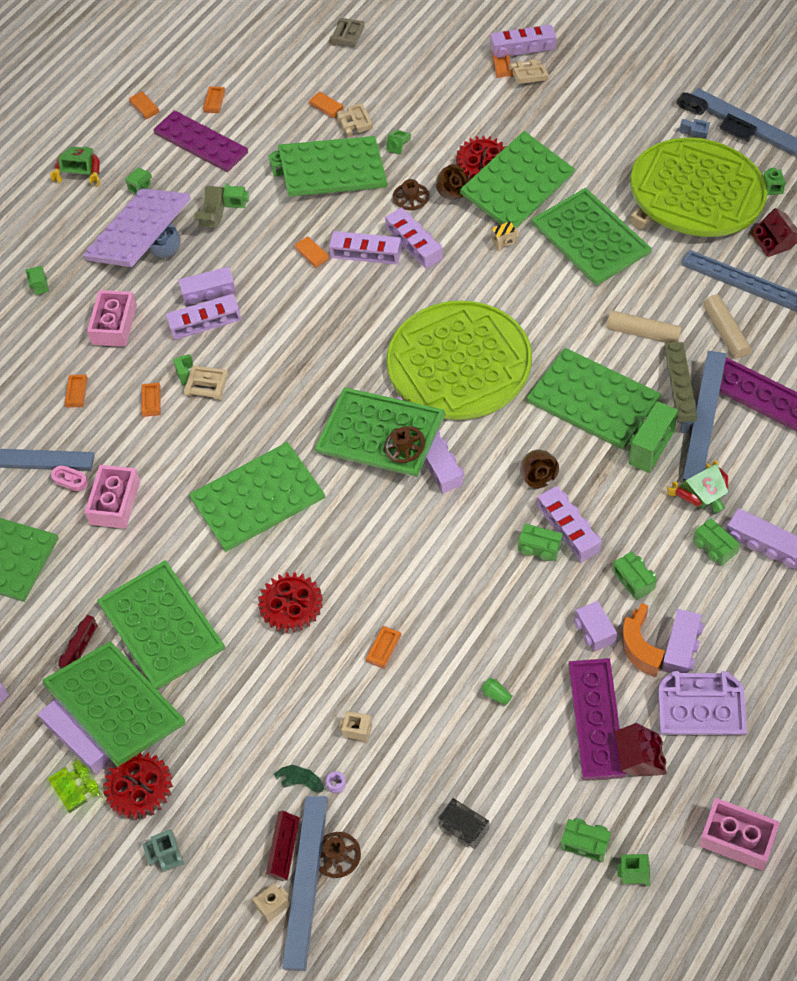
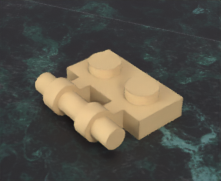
[509,59,549,84]
[337,103,373,137]

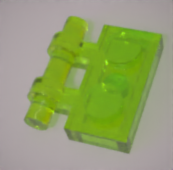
[47,760,100,813]

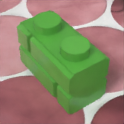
[693,518,740,565]
[518,523,563,561]
[612,551,657,600]
[560,818,611,862]

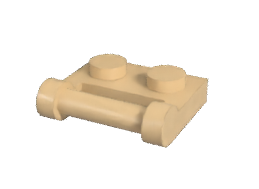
[185,366,228,400]

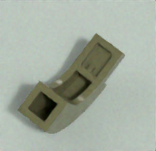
[194,186,225,227]

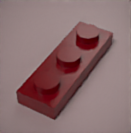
[58,615,98,669]
[266,810,300,881]

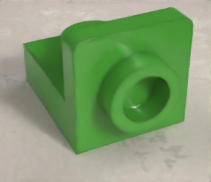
[386,129,411,154]
[173,354,193,386]

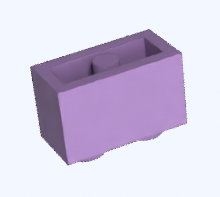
[574,601,617,652]

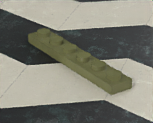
[665,342,697,422]

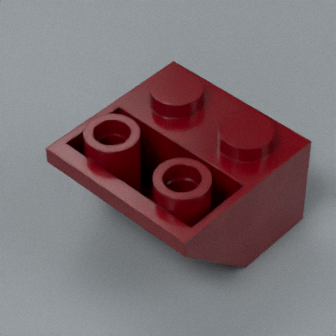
[750,208,797,257]
[615,723,667,776]

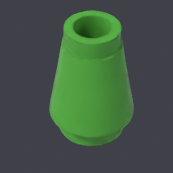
[481,677,513,706]

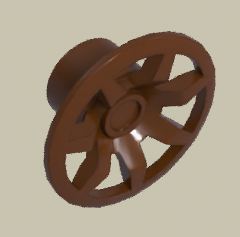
[393,179,429,210]
[385,426,425,463]
[319,832,361,878]

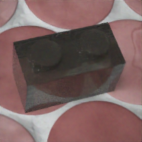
[438,798,490,849]

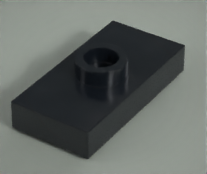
[719,113,757,143]

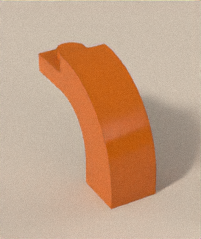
[622,603,665,677]

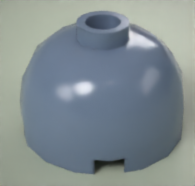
[148,224,180,258]

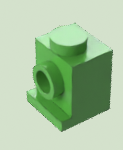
[268,150,283,177]
[125,167,152,195]
[763,168,786,195]
[223,183,249,208]
[25,266,49,295]
[617,854,650,886]

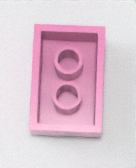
[87,290,137,347]
[85,465,141,529]
[699,798,780,871]

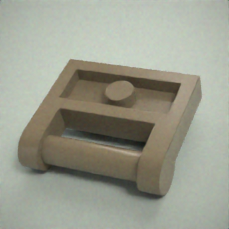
[329,18,365,47]

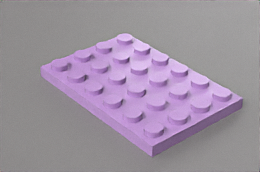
[82,189,191,267]

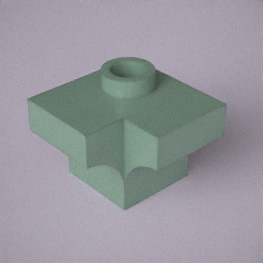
[142,829,184,872]

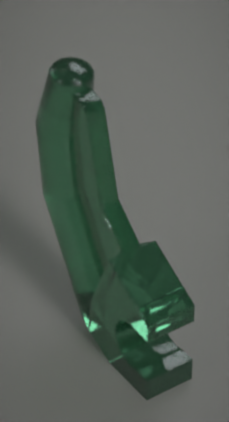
[274,765,324,793]

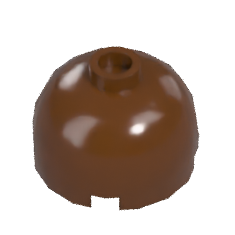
[435,164,470,200]
[520,449,559,489]

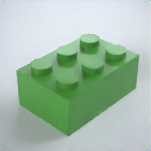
[628,401,678,473]

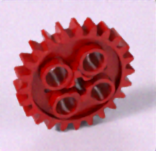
[456,135,507,180]
[258,572,323,633]
[103,752,173,820]

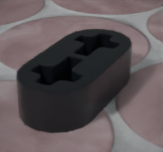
[677,92,708,115]

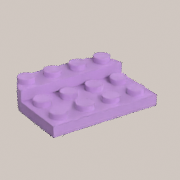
[657,671,747,735]

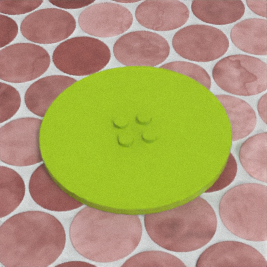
[630,138,767,237]
[387,300,532,420]

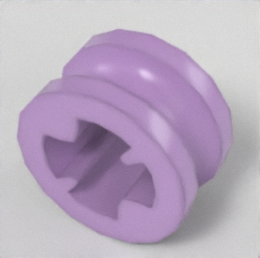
[326,771,346,793]

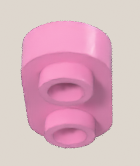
[51,466,87,491]

